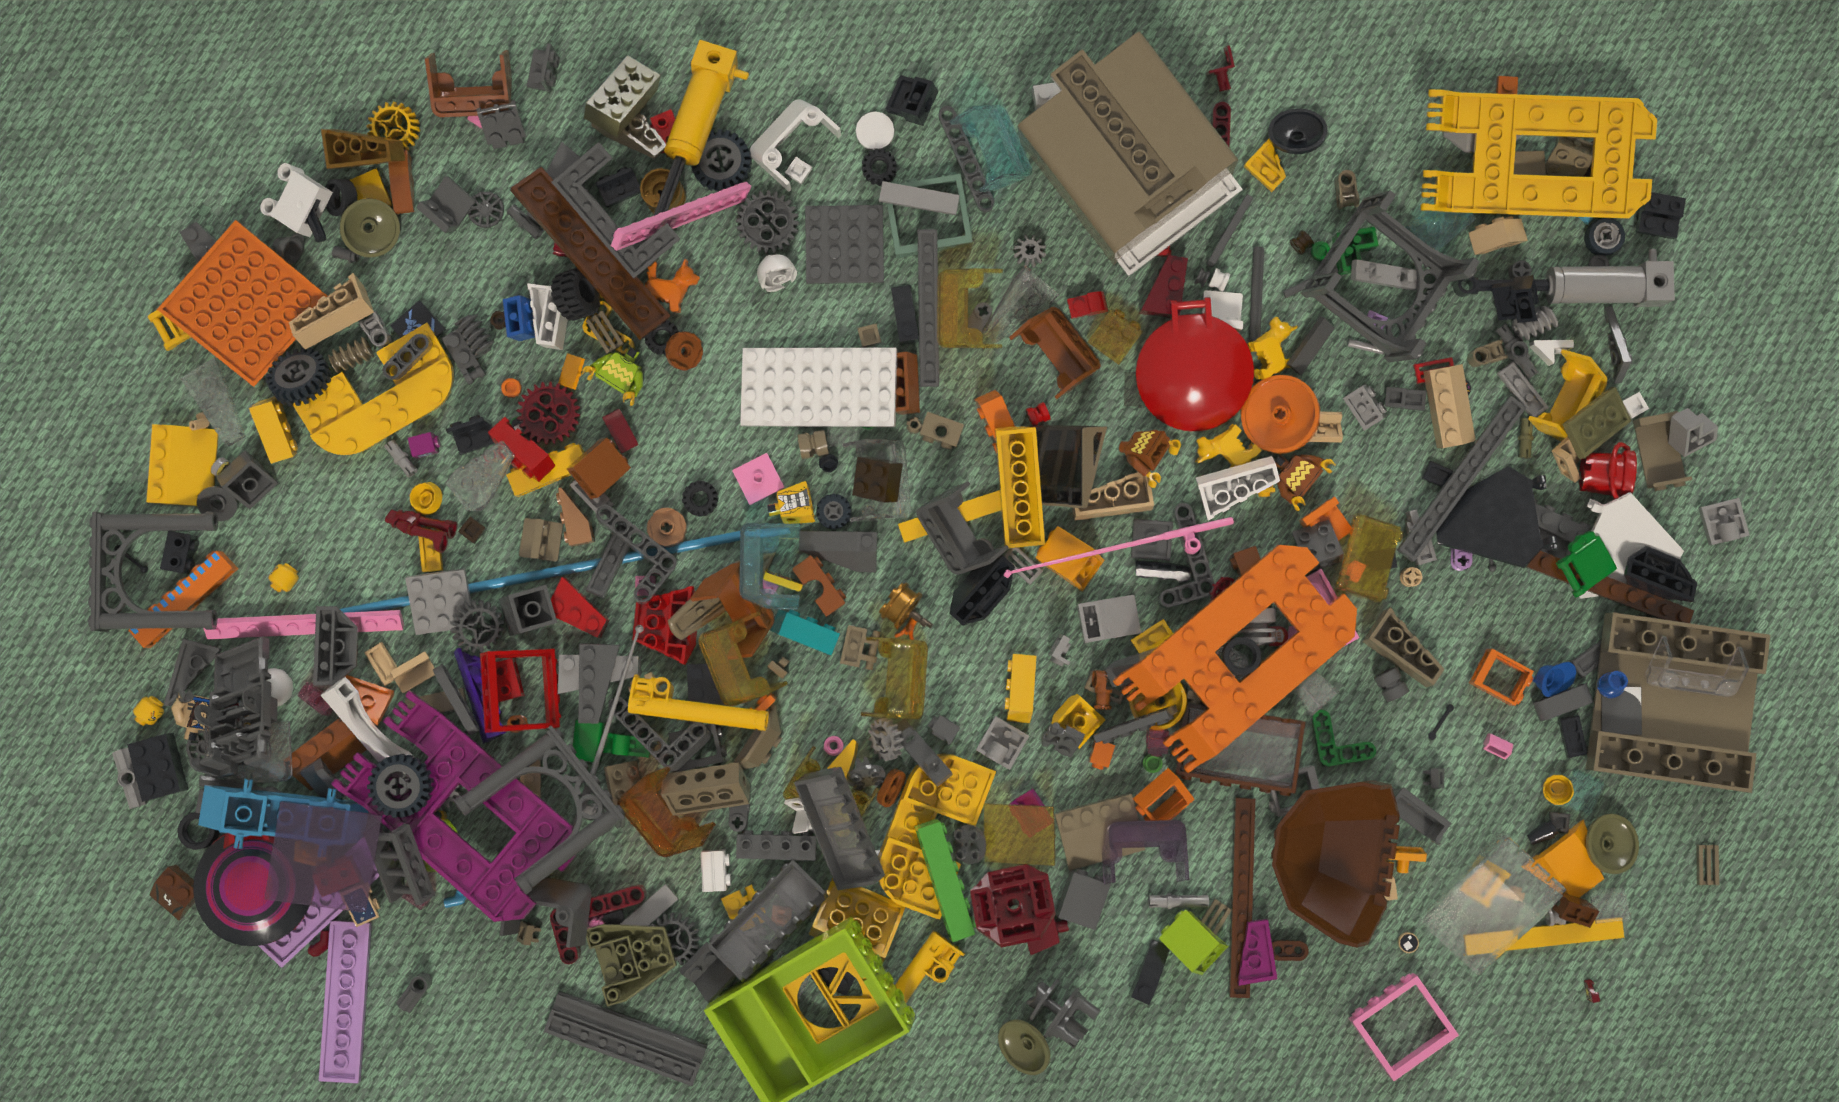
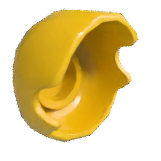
[1543,775,1574,805]

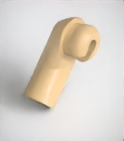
[189,412,210,431]

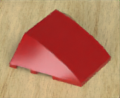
[632,586,697,665]

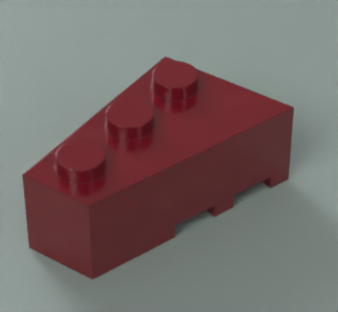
[1139,255,1188,318]

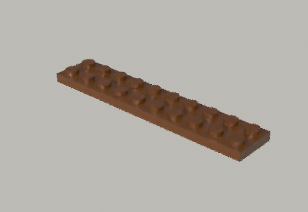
[510,167,670,340]

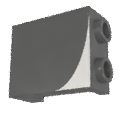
[1601,687,1642,735]

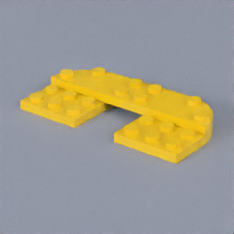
[293,323,454,455]
[878,754,996,920]

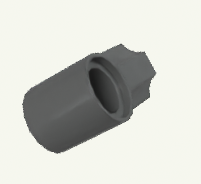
[396,973,433,1013]

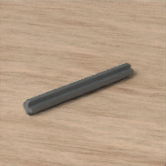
[1249,246,1264,342]

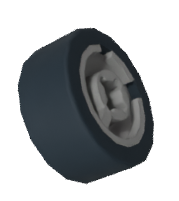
[1584,218,1625,256]

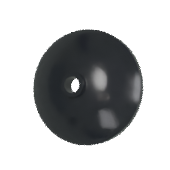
[1268,109,1328,154]

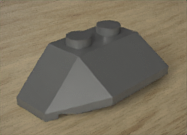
[313,606,358,686]

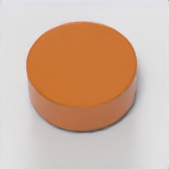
[501,378,522,398]

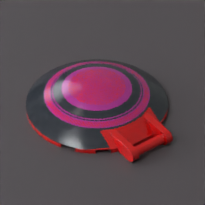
[193,833,315,946]

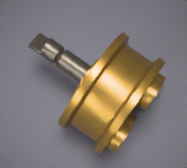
[879,582,934,629]

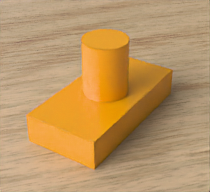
[1388,846,1427,873]

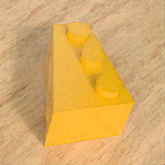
[249,396,298,464]
[1004,654,1036,723]

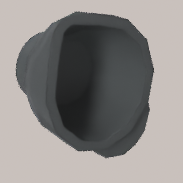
[273,233,304,265]

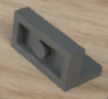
[300,758,344,799]

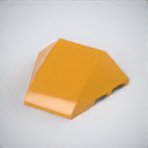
[1521,819,1604,898]

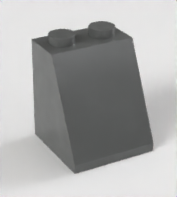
[499,585,557,636]

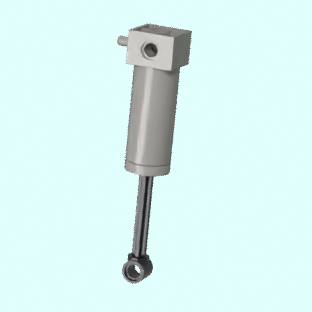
[1453,249,1675,307]

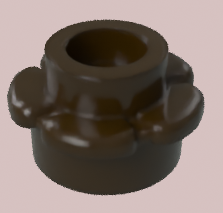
[490,311,506,330]

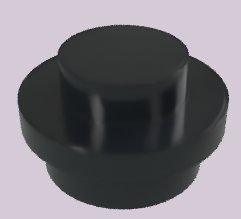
[819,454,838,472]

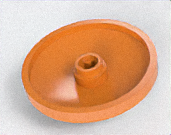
[1241,375,1320,454]

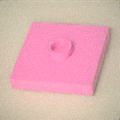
[732,453,785,505]

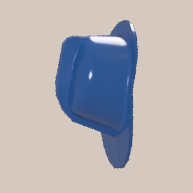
[1532,662,1576,697]

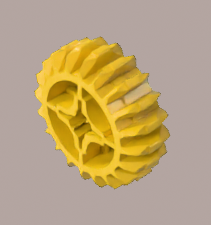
[366,102,420,151]

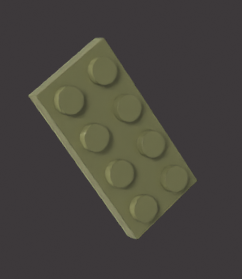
[1562,387,1631,459]

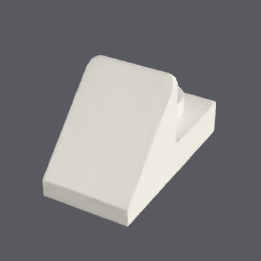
[1529,340,1574,366]

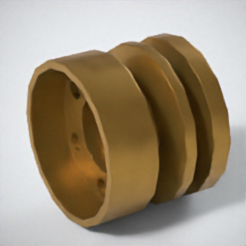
[640,168,686,214]

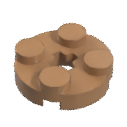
[647,508,687,548]

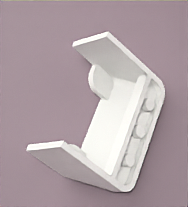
[750,99,841,192]

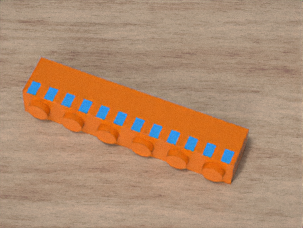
[128,551,238,648]

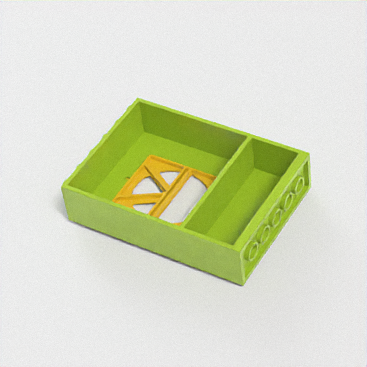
[703,916,915,1102]

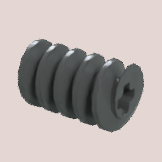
[455,314,494,358]

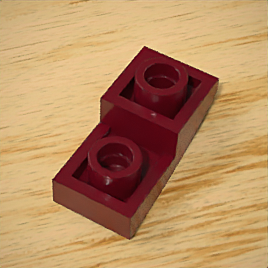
[602,408,639,454]

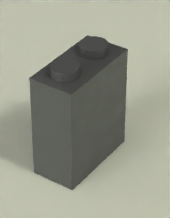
[1055,868,1111,930]

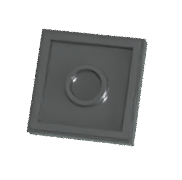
[1131,519,1173,561]

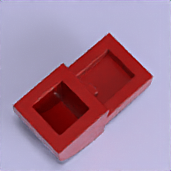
[1067,291,1108,319]

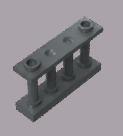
[363,823,435,905]

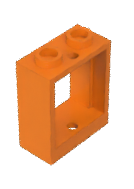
[1469,648,1534,706]
[1133,768,1195,831]

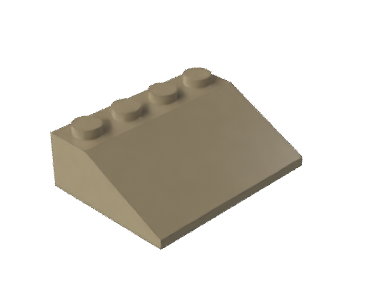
[1054,793,1145,870]

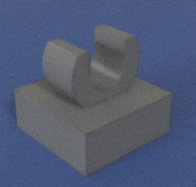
[1423,768,1444,789]

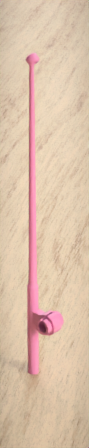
[1004,517,1234,578]

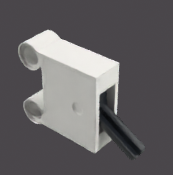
[260,163,333,243]

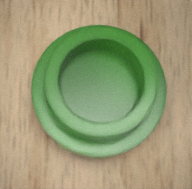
[1143,753,1163,773]

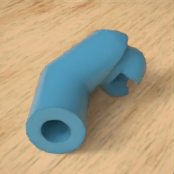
[444,890,466,908]

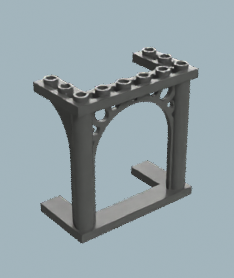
[552,142,680,278]
[1300,190,1480,363]

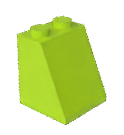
[1159,909,1229,975]

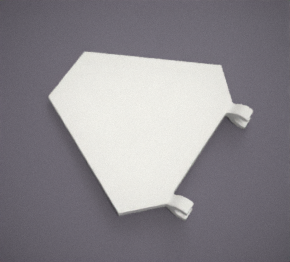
[1579,492,1684,599]

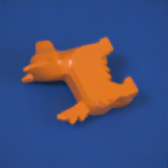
[645,259,700,313]

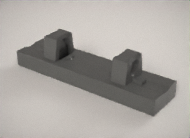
[897,718,953,787]

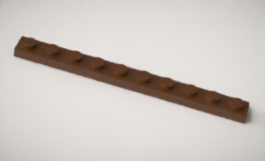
[1525,551,1694,623]
[1229,798,1256,998]

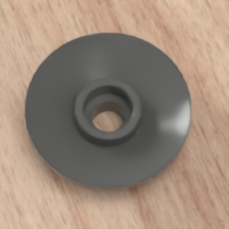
[197,486,238,521]

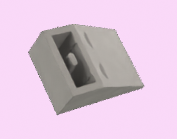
[1076,595,1141,643]

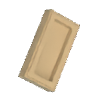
[364,642,397,686]

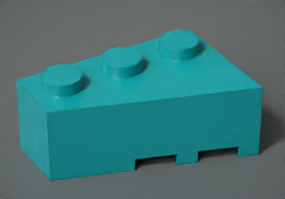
[770,609,840,655]

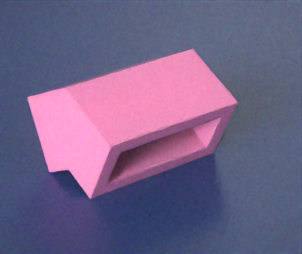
[1483,733,1513,760]

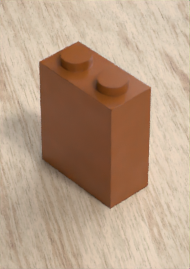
[566,437,631,499]

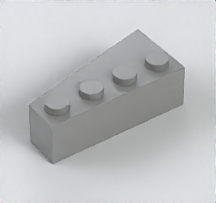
[558,654,641,694]

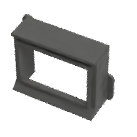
[1392,787,1452,845]

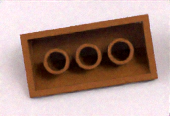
[282,718,367,791]

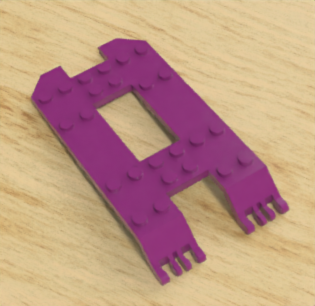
[331,690,576,922]

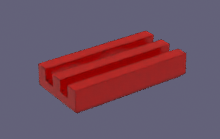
[1413,357,1454,384]

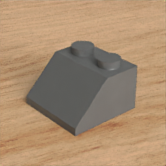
[216,450,278,510]

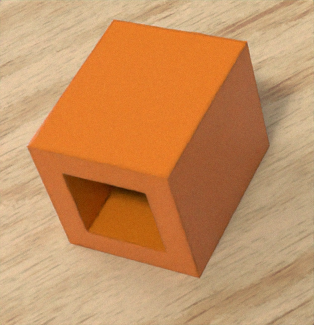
[1088,740,1115,770]

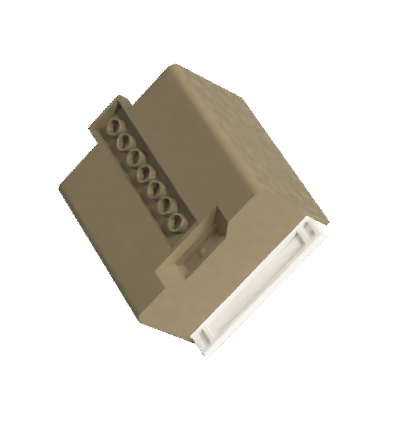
[1017,31,1242,277]

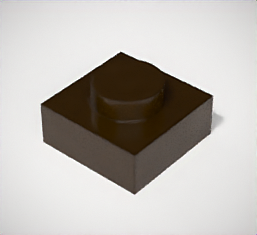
[458,516,487,544]

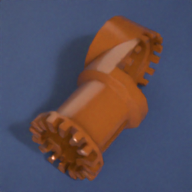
[1092,670,1112,710]

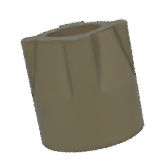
[906,417,922,434]

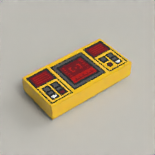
[763,570,803,592]

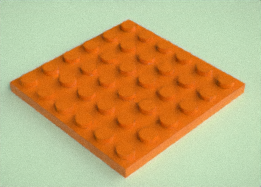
[157,220,328,387]

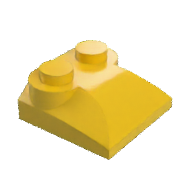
[1051,694,1106,749]

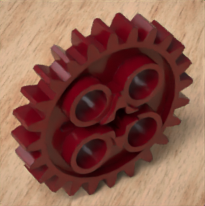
[516,381,581,445]

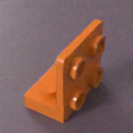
[1299,497,1353,541]

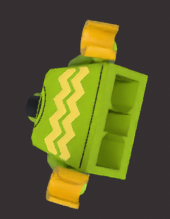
[582,347,643,406]

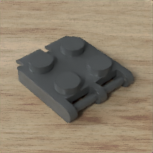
[476,100,526,149]

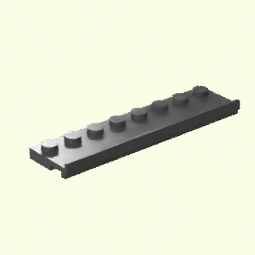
[543,991,708,1086]

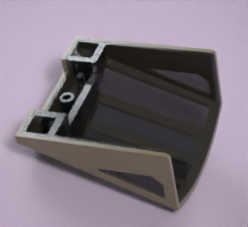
[1024,425,1107,508]

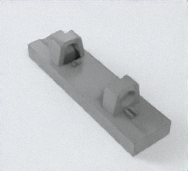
[1351,259,1418,291]

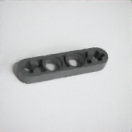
[433,664,480,736]

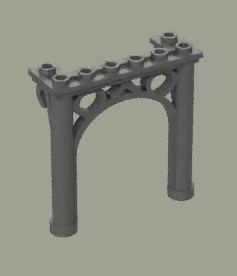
[88,511,219,632]
[453,726,626,895]

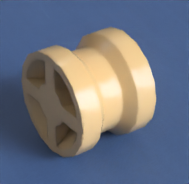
[1399,567,1422,587]

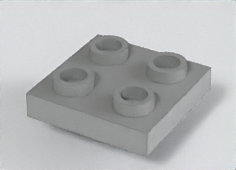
[1699,498,1750,546]
[976,716,1029,770]

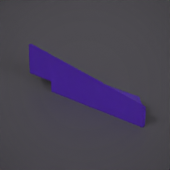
[454,648,506,744]

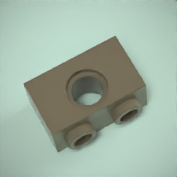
[919,412,964,450]

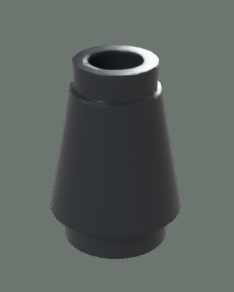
[1527,820,1559,845]

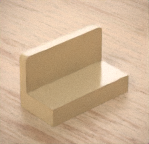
[1552,436,1581,483]
[390,652,435,693]

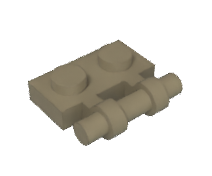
[840,625,881,670]

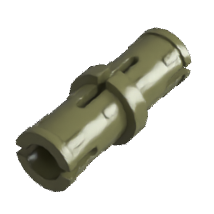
[1518,418,1534,459]

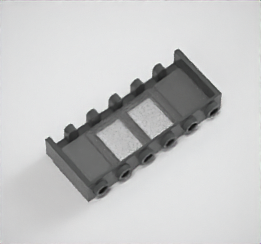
[794,767,885,890]
[707,860,829,983]

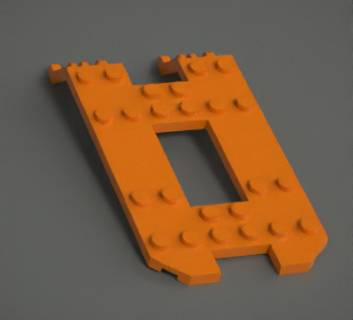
[1112,545,1357,773]

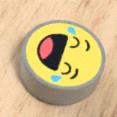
[211,457,230,476]

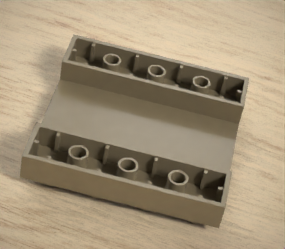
[1586,612,1771,793]

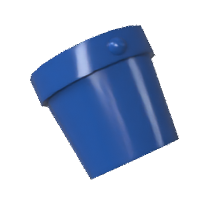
[1597,671,1628,698]

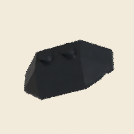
[1624,546,1698,602]
[949,555,1015,626]

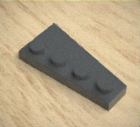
[578,643,620,724]

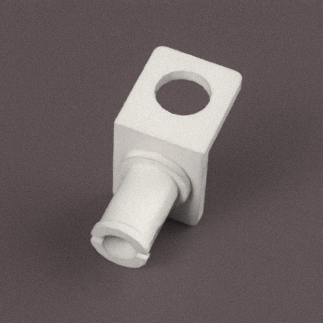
[784,798,815,834]

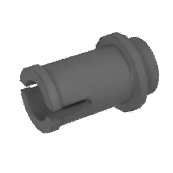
[332,246,359,263]

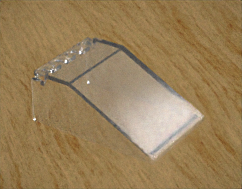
[1418,833,1566,975]

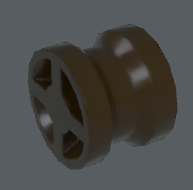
[1289,230,1314,255]

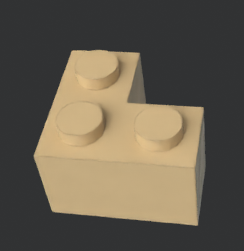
[1469,216,1528,255]

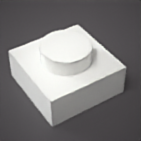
[785,157,812,185]
[1623,392,1649,418]

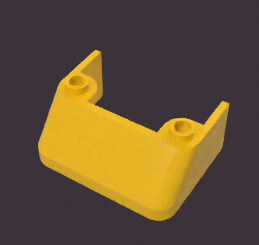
[1528,349,1608,442]

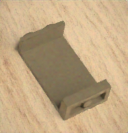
[1633,411,1692,491]

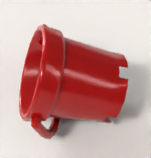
[1578,442,1637,499]

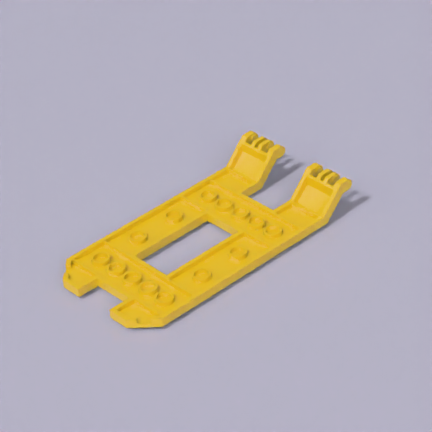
[1420,89,1657,219]

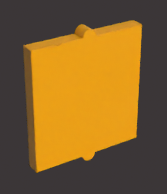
[558,353,585,390]

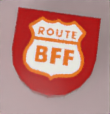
[1267,626,1288,646]

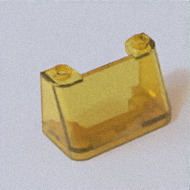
[1334,513,1403,603]

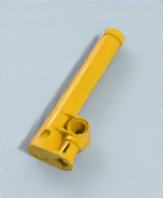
[628,674,769,731]
[868,930,965,1056]

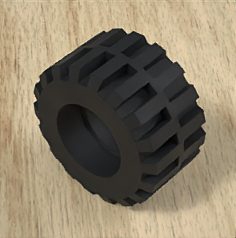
[551,268,601,321]

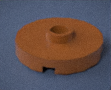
[665,331,703,371]

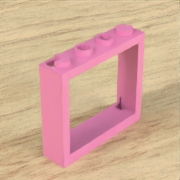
[1349,973,1459,1081]

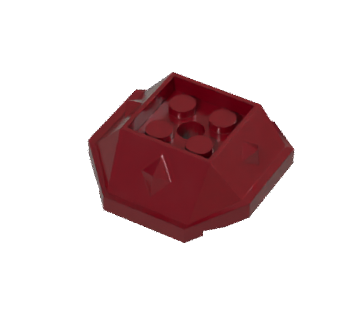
[970,864,1056,948]

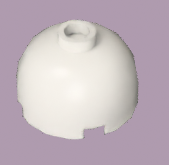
[757,254,797,292]
[266,668,293,707]

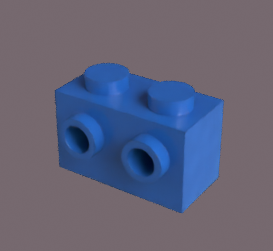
[503,295,535,341]

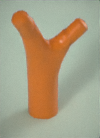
[895,618,917,641]

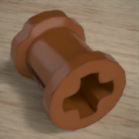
[507,715,528,733]

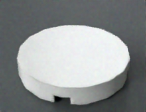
[856,112,894,151]

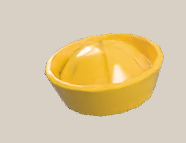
[410,482,442,515]

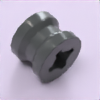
[1508,260,1532,280]

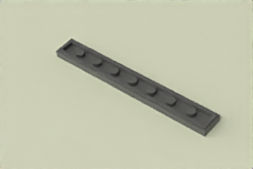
[917,229,939,387]

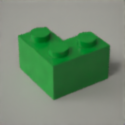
[1332,227,1379,275]

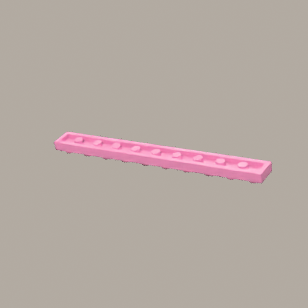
[611,182,751,251]
[204,610,404,639]

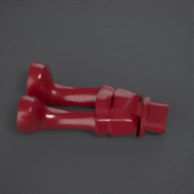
[385,509,458,553]

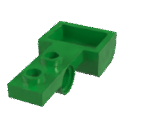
[572,719,651,762]

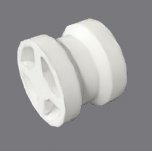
[1208,268,1230,292]

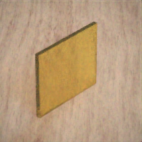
[983,803,1056,866]

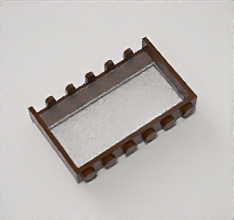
[1176,703,1306,796]

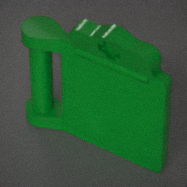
[1556,531,1617,598]

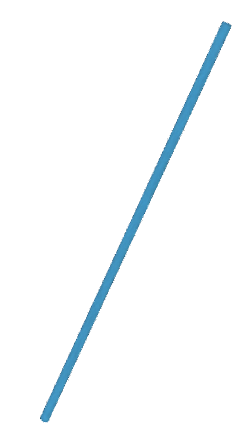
[340,522,791,613]

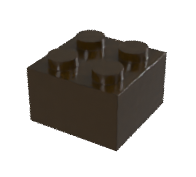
[852,457,903,503]

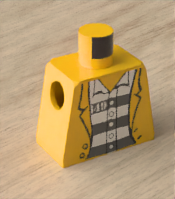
[767,481,815,524]

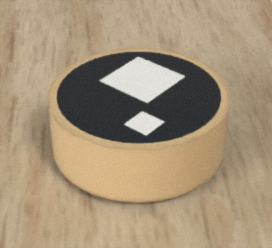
[1398,932,1419,953]

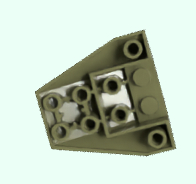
[586,924,677,1007]

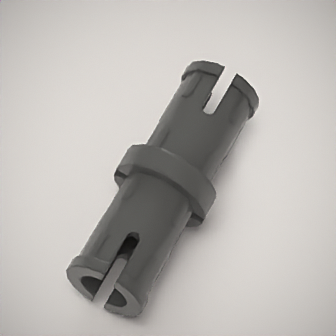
[507,204,544,240]

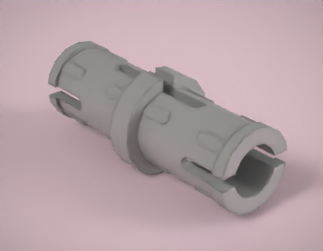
[384,440,418,478]

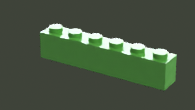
[914,819,976,942]

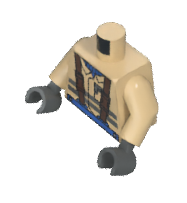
[171,689,209,741]

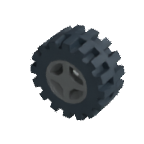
[816,494,851,529]

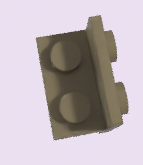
[519,518,563,562]
[604,761,644,806]

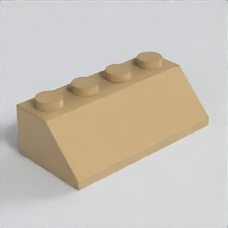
[1423,364,1476,448]

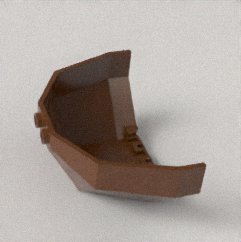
[1271,780,1400,948]

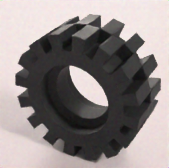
[862,148,897,186]
[644,320,679,355]
[682,481,719,517]

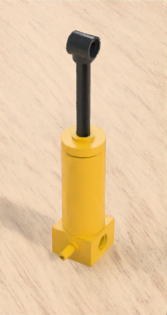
[646,40,749,240]

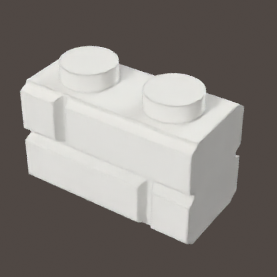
[701,849,731,892]

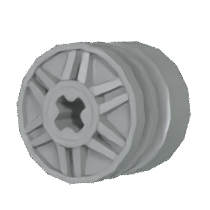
[1238,608,1277,646]

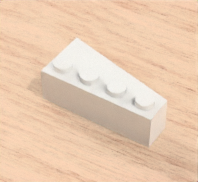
[1196,456,1280,521]

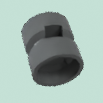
[1374,666,1410,702]

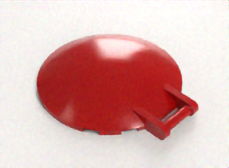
[1136,297,1254,431]

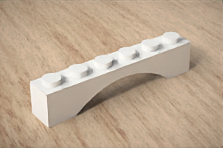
[321,677,414,779]

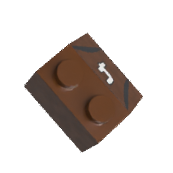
[149,865,195,921]

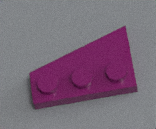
[1237,919,1277,986]

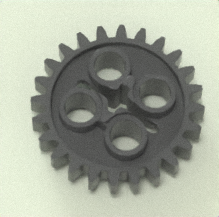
[736,190,799,254]

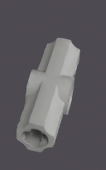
[112,748,148,809]

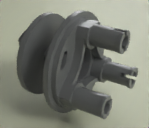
[1027,979,1101,1049]

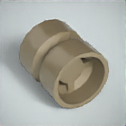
[797,430,829,459]

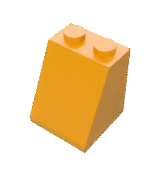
[1035,526,1105,592]

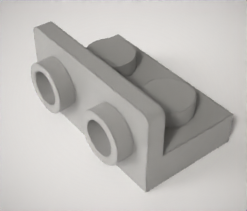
[1343,384,1387,431]
[1048,634,1071,666]

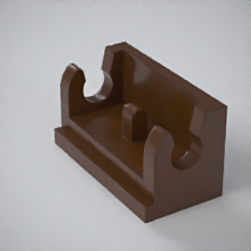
[1552,891,1600,928]

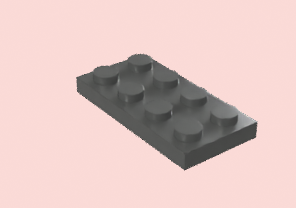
[1093,705,1178,744]

